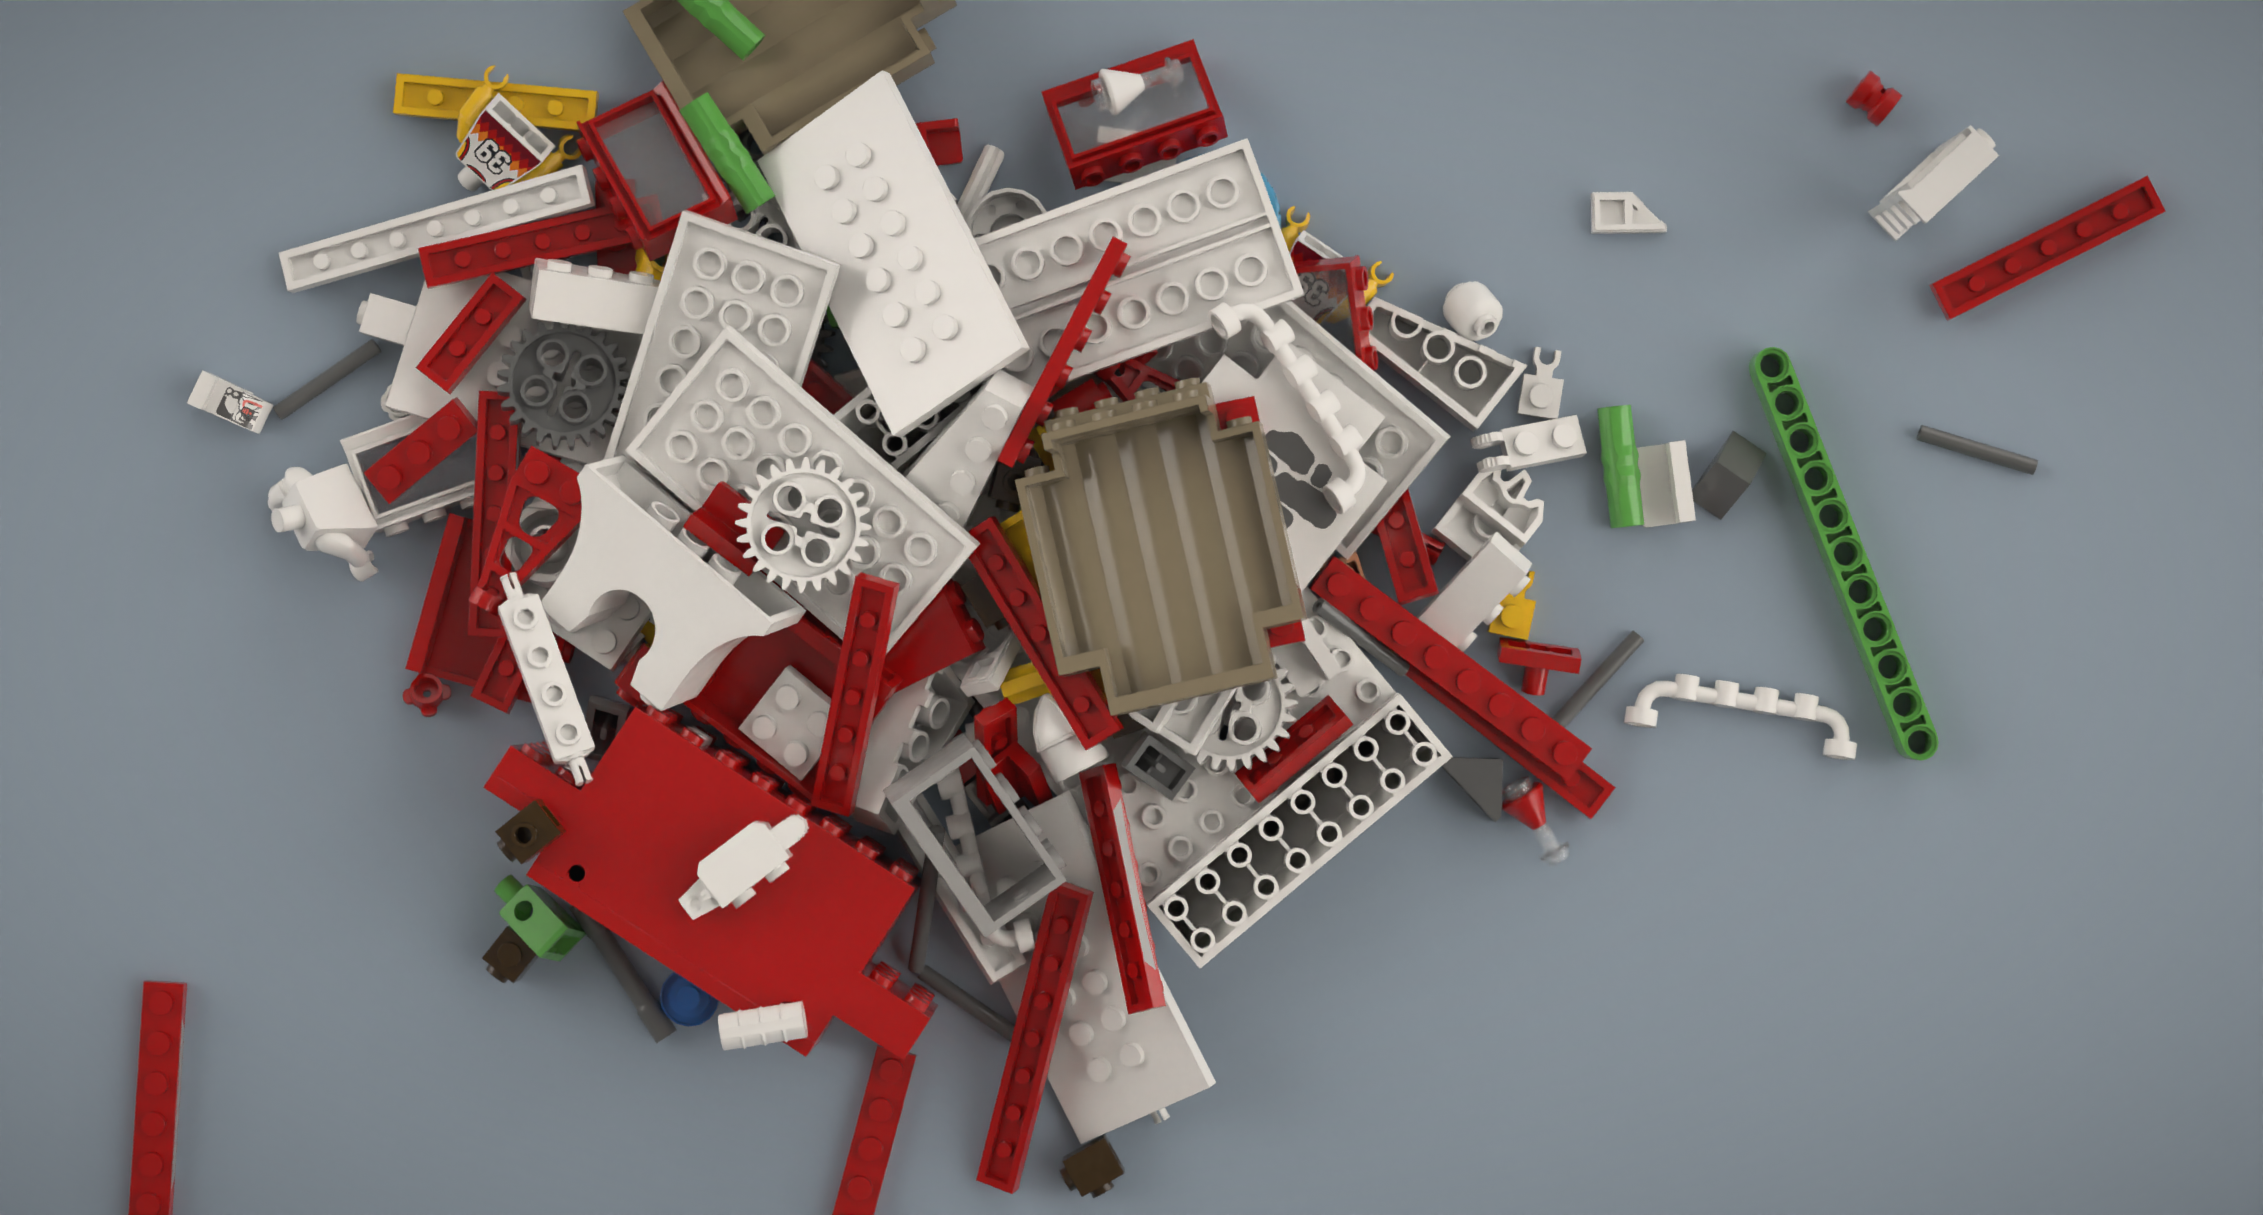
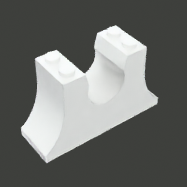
[542,455,807,711]

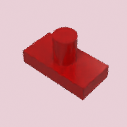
[1497,637,1582,696]

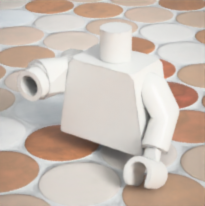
[268,464,379,582]

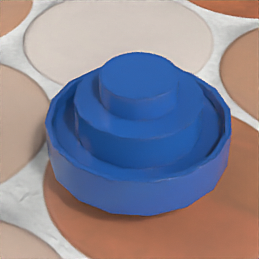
[660,972,720,1027]

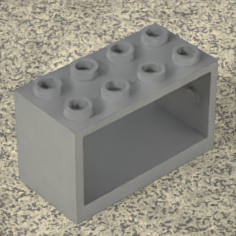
[883,734,1067,938]

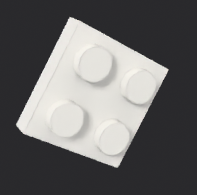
[738,665,831,780]

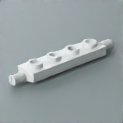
[498,572,595,786]

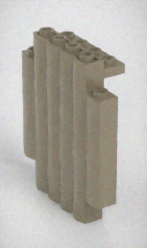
[623,0,957,155]
[1015,377,1307,716]

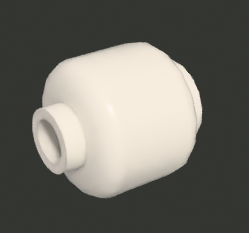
[1443,281,1503,341]

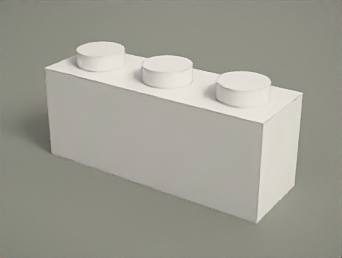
[1416,531,1532,652]

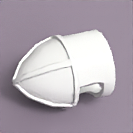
[1033,693,1110,783]

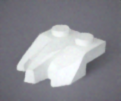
[1431,469,1544,561]
[1128,688,1237,755]

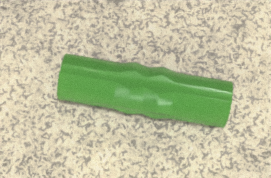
[677,0,765,61]
[679,92,776,214]
[1597,405,1645,528]

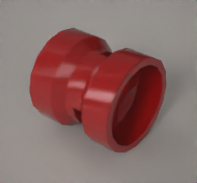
[1845,70,1902,126]

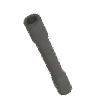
[569,906,677,1043]

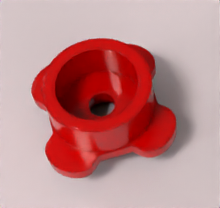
[403,673,451,717]

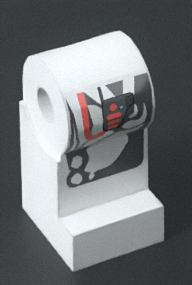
[187,370,273,434]

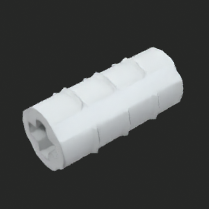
[718,1001,808,1051]

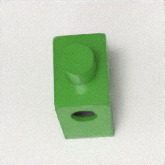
[494,875,586,962]

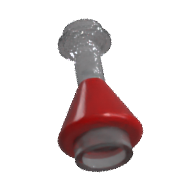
[1502,776,1570,866]

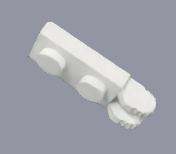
[1470,415,1587,473]

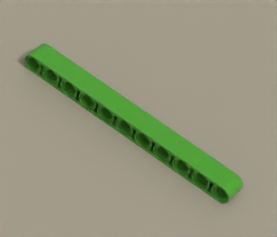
[1749,347,1939,761]

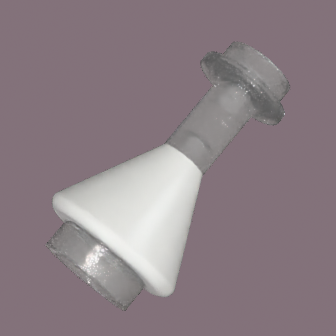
[1091,57,1184,116]

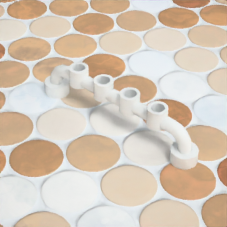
[1208,302,1366,514]
[1624,674,1857,760]
[937,722,1036,953]

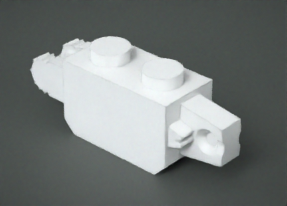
[679,814,809,920]

